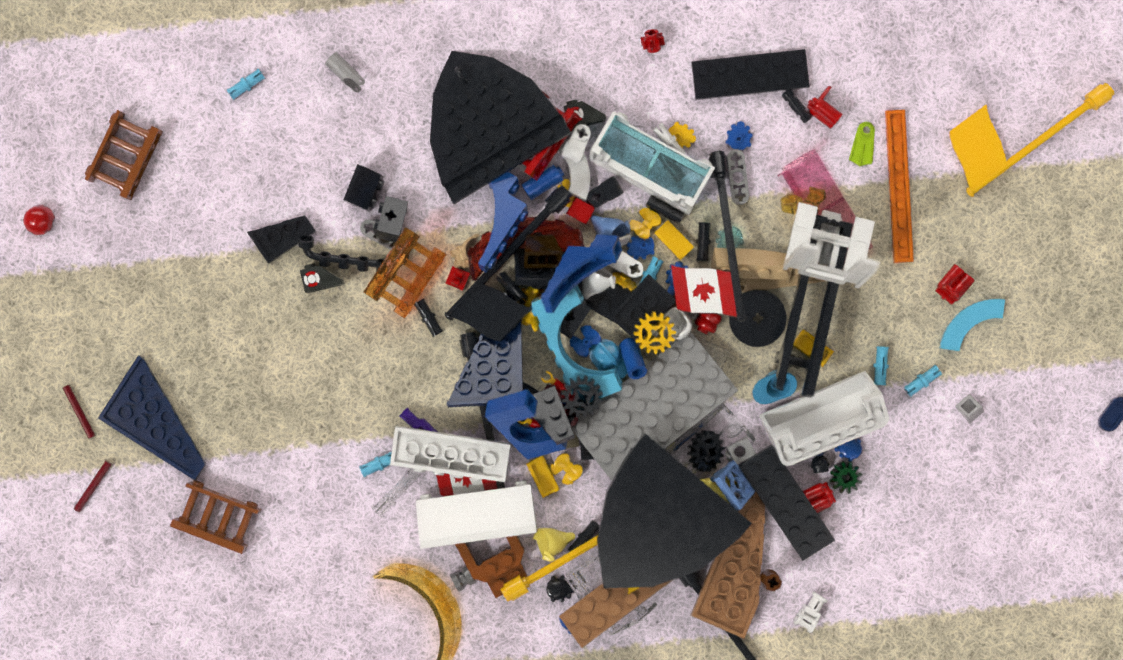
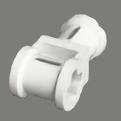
[793,591,828,633]

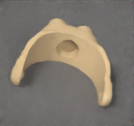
[450,234,480,270]

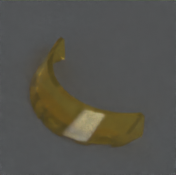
[373,563,462,660]

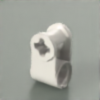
[561,124,591,164]
[608,251,643,279]

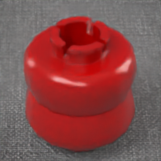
[694,314,722,335]

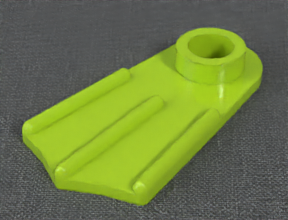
[849,122,875,167]

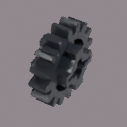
[560,375,603,418]
[687,430,725,472]

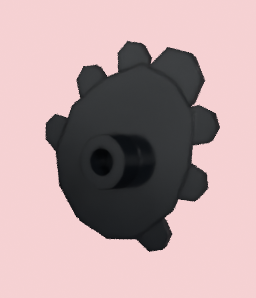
[546,576,575,602]

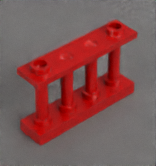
[522,90,581,181]

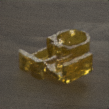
[780,186,826,215]

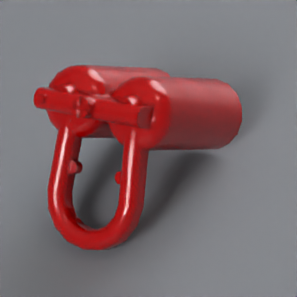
[807,86,843,129]
[935,264,975,305]
[803,482,836,513]

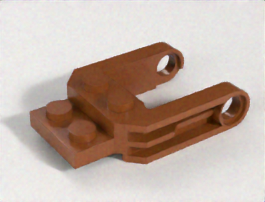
[455,535,528,598]

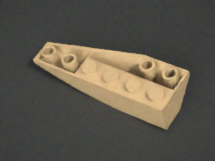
[711,248,825,292]

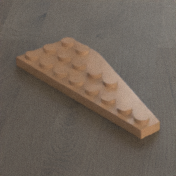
[690,491,765,639]

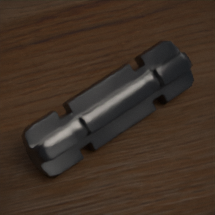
[782,89,812,123]

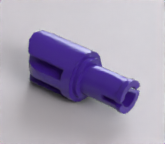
[399,407,438,432]

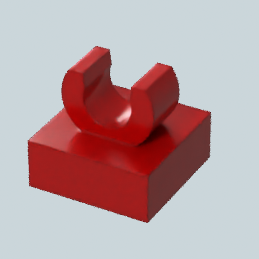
[445,266,470,291]

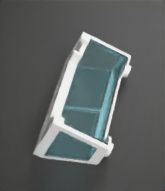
[589,111,715,216]

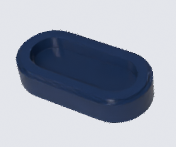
[1098,397,1123,432]

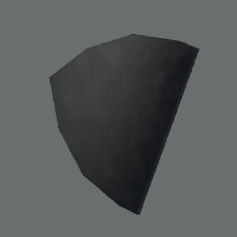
[430,51,571,204]
[597,433,752,588]

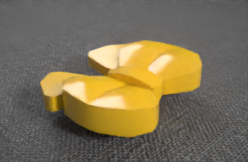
[630,208,662,240]
[551,453,583,485]

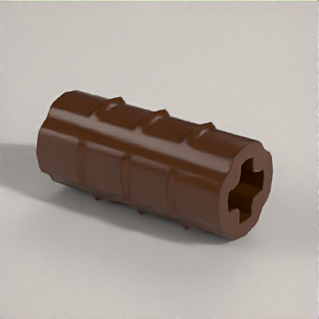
[760,569,782,591]

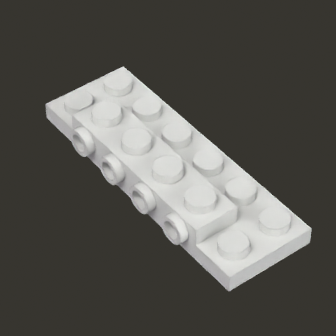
[390,426,511,482]

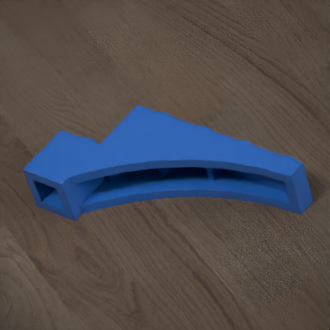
[478,172,529,273]
[541,234,622,313]

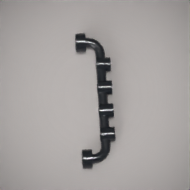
[298,235,410,274]

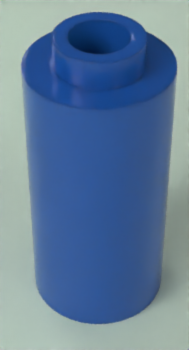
[521,164,565,200]
[619,338,647,379]

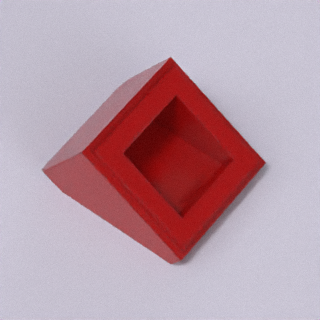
[566,197,595,224]

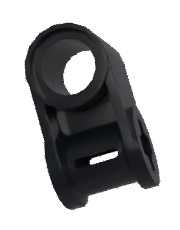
[586,176,624,208]

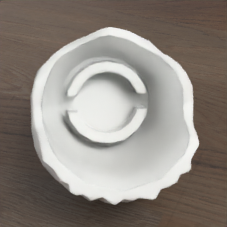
[663,307,692,340]

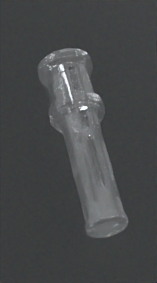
[370,468,421,518]

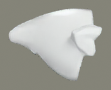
[582,267,616,300]

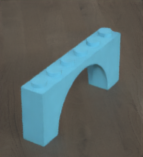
[531,285,623,407]

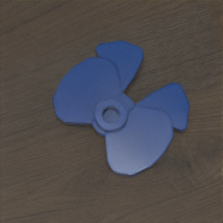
[570,325,602,358]

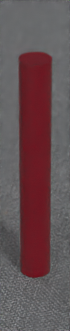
[62,385,96,439]
[73,460,112,513]

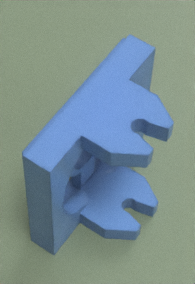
[709,460,755,511]

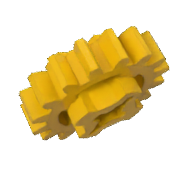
[633,311,676,354]

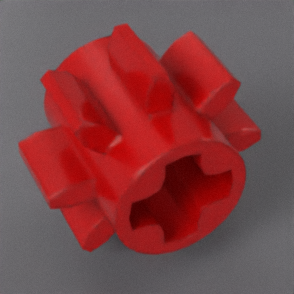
[640,29,665,53]

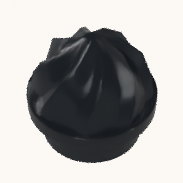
[810,455,830,473]

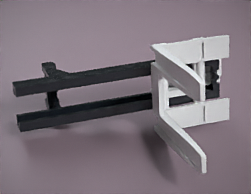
[773,202,880,398]

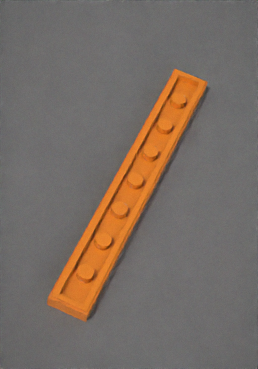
[885,109,914,263]

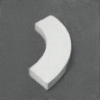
[558,135,590,201]

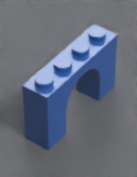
[485,390,567,459]

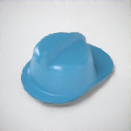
[589,339,627,379]
[753,370,797,404]

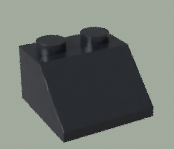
[343,164,385,212]

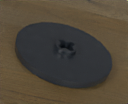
[729,290,787,347]

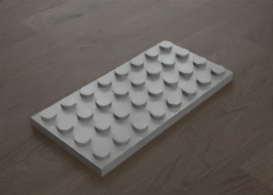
[570,333,738,481]

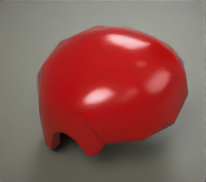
[23,205,55,235]

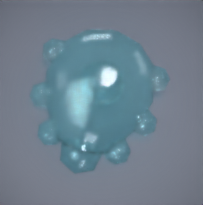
[715,226,744,248]

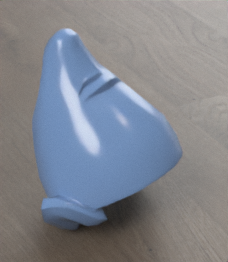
[591,215,630,238]

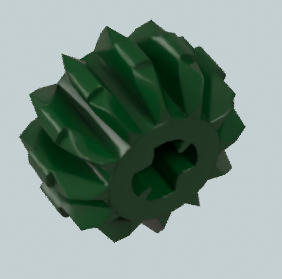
[829,461,862,494]

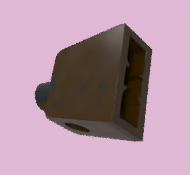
[524,232,562,268]

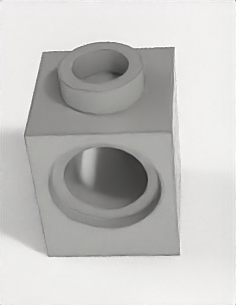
[724,436,756,464]

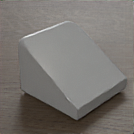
[955,394,984,423]

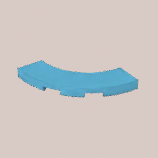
[939,299,1005,351]

